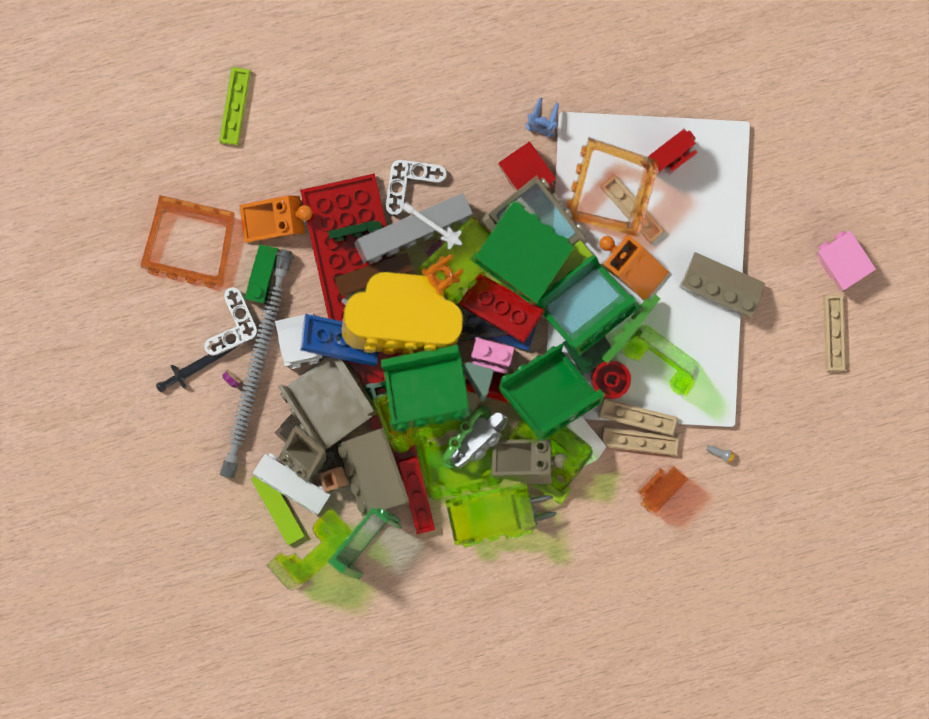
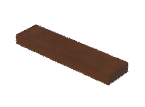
[335,252,414,296]

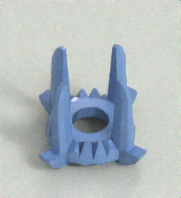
[525,98,559,137]

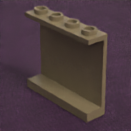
[279,357,379,451]

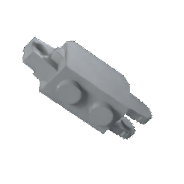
[451,413,508,468]

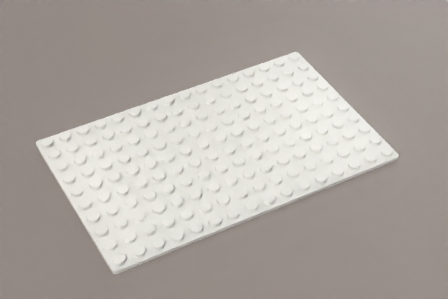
[547,112,750,427]

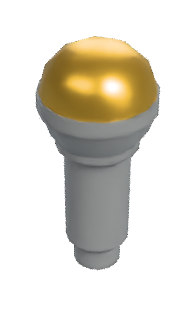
[706,445,735,463]

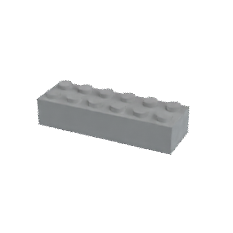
[354,193,473,265]

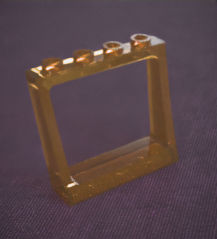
[566,137,658,238]
[140,195,235,288]

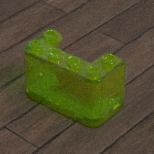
[418,216,490,304]
[445,483,536,548]
[266,508,353,590]

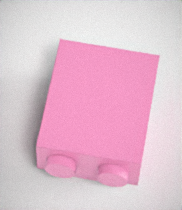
[816,230,876,291]
[470,338,514,374]

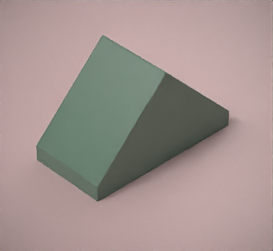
[463,362,494,402]

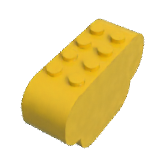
[342,272,462,355]

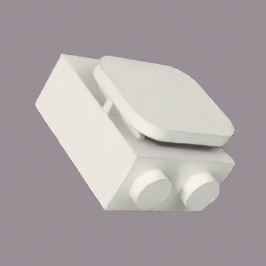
[275,313,324,369]

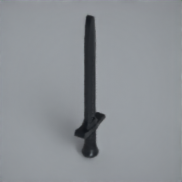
[156,340,238,393]

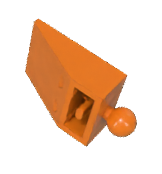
[239,195,313,243]
[599,234,669,301]

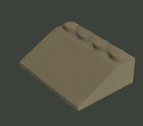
[337,428,409,517]

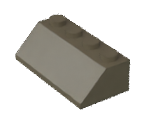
[679,252,765,318]

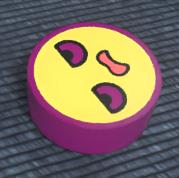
[222,370,241,388]

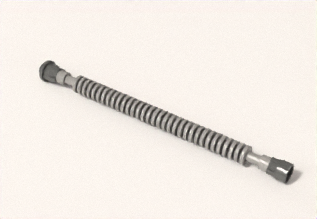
[220,249,295,479]

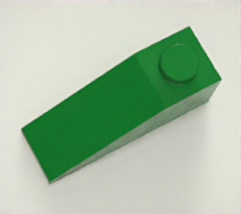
[245,244,278,304]

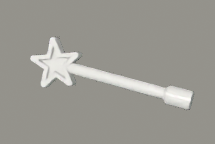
[402,202,462,249]

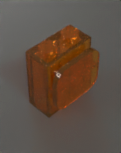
[636,465,688,513]

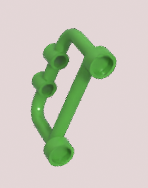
[442,405,491,468]

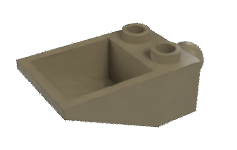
[278,425,326,483]
[492,439,569,484]

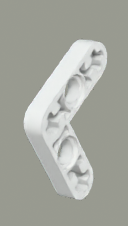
[386,160,446,216]
[204,287,257,356]

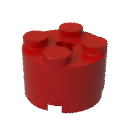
[591,360,631,399]

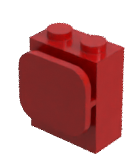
[645,128,698,176]
[498,141,556,203]

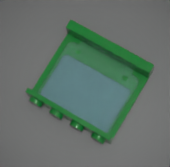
[535,254,640,356]
[328,507,403,580]

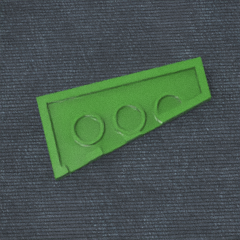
[602,294,661,363]

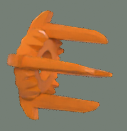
[422,254,463,295]

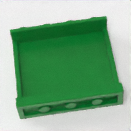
[470,201,574,305]
[499,343,605,442]
[381,344,471,432]

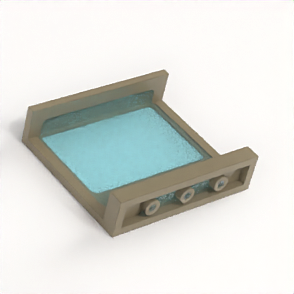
[482,175,585,244]

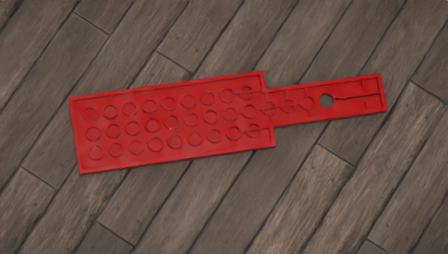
[300,173,418,481]

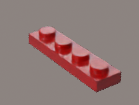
[399,456,435,534]

